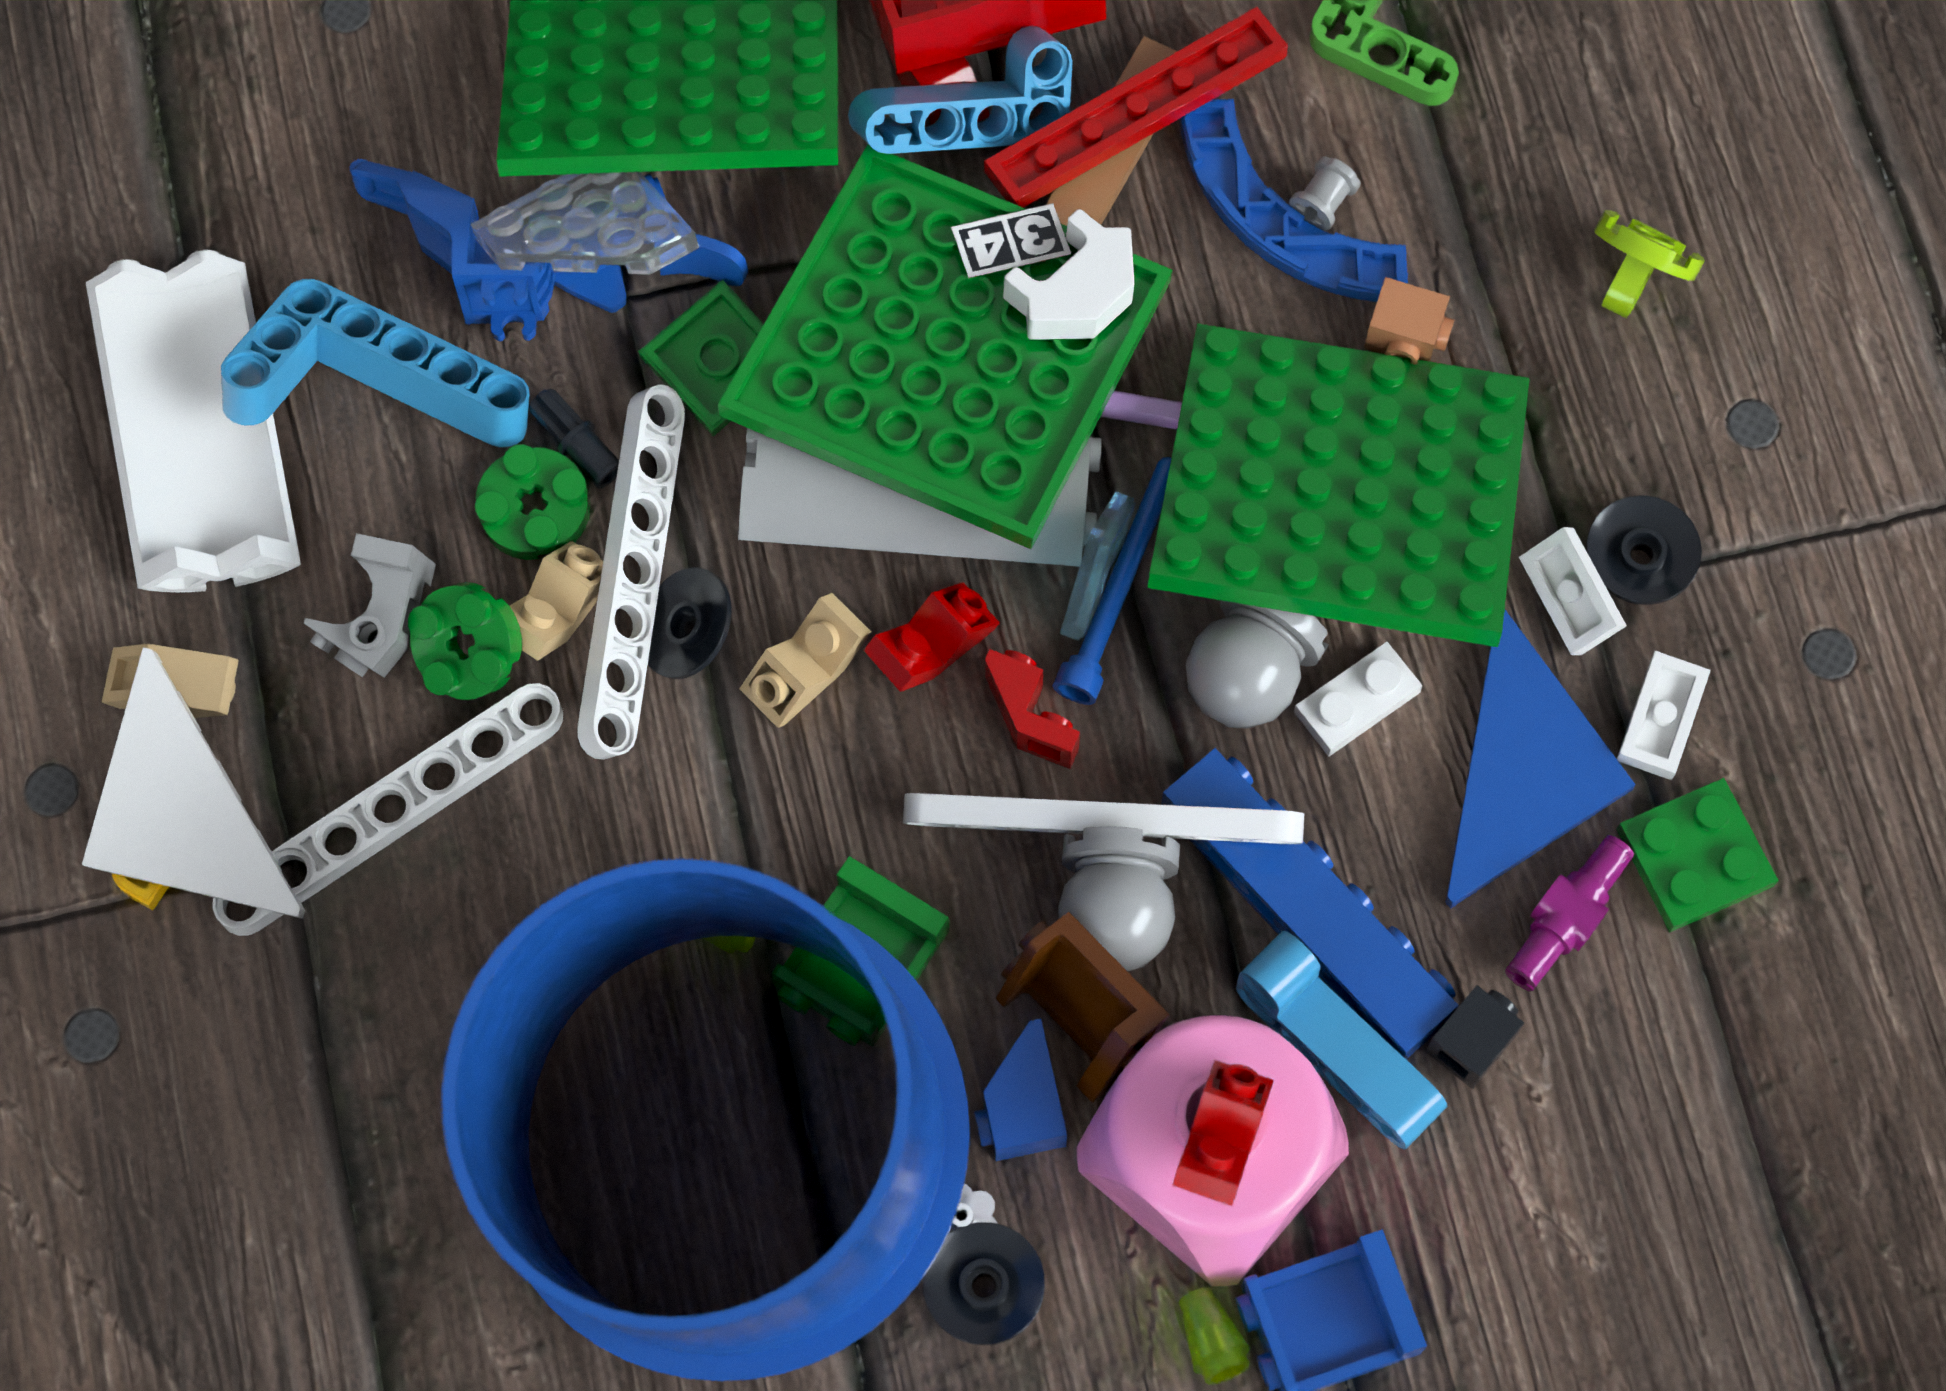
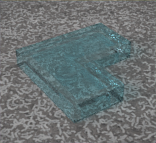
[1060,492,1136,641]

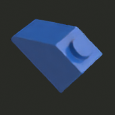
[974,1019,1067,1161]

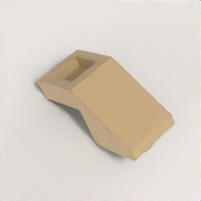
[510,541,603,661]
[739,593,871,728]
[102,644,239,718]

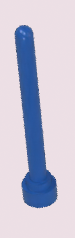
[1052,457,1171,705]

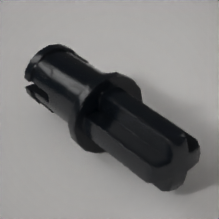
[529,389,619,489]

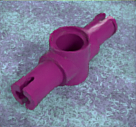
[1505,835,1634,991]

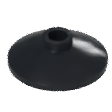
[1586,495,1702,605]
[648,567,732,679]
[923,1222,1045,1346]

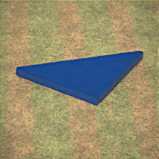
[1445,610,1636,909]

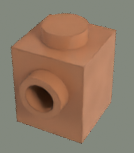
[1364,277,1455,365]

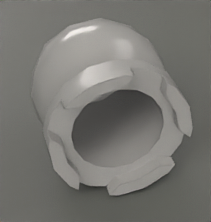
[1186,600,1329,729]
[1058,826,1180,971]

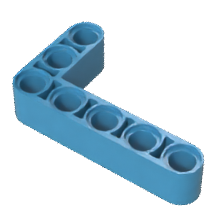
[221,279,529,447]

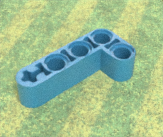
[848,26,1072,154]
[1236,930,1447,1149]

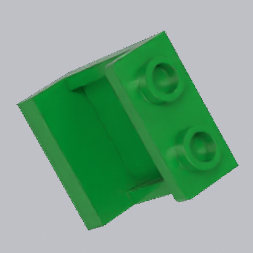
[771,856,950,1047]

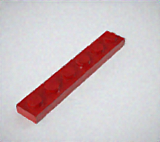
[984,7,1289,208]

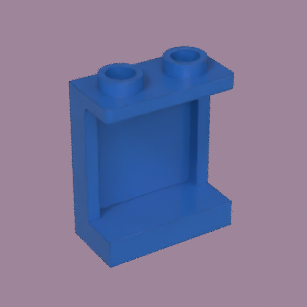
[1235,1229,1427,1391]

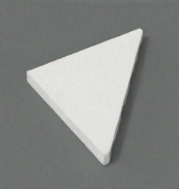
[82,648,305,919]

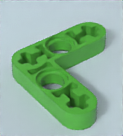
[1310,0,1458,106]

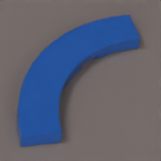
[1180,99,1408,302]

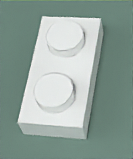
[1519,527,1627,655]
[1294,642,1423,757]
[1617,651,1711,780]

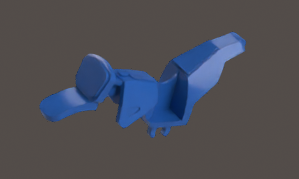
[349,159,748,341]

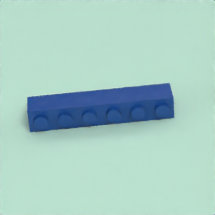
[1161,748,1459,1060]

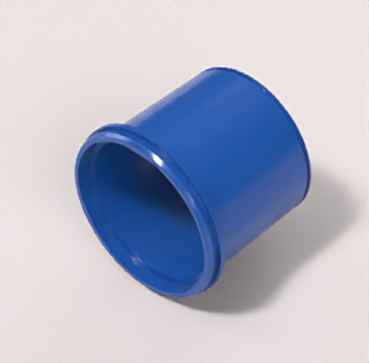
[442,859,970,1382]

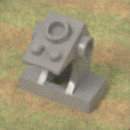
[304,533,436,678]

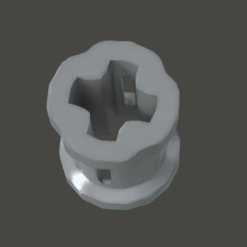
[1289,156,1361,231]

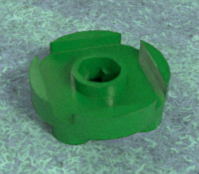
[475,444,590,560]
[408,582,522,700]

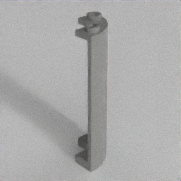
[738,428,1101,567]

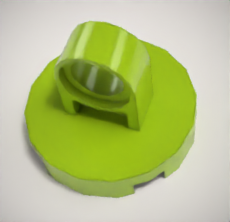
[1594,210,1705,319]

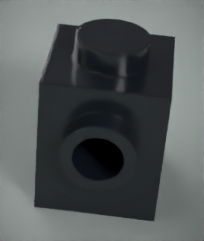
[1426,985,1525,1090]

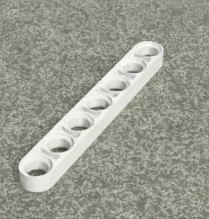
[578,384,685,760]
[213,683,563,936]
[903,793,1304,844]

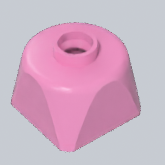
[1077,1015,1349,1286]

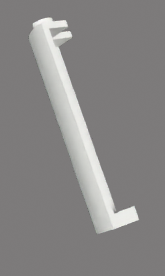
[86,250,301,592]

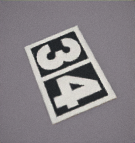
[951,204,1071,278]

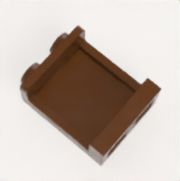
[995,912,1170,1103]

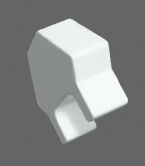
[1003,209,1134,340]

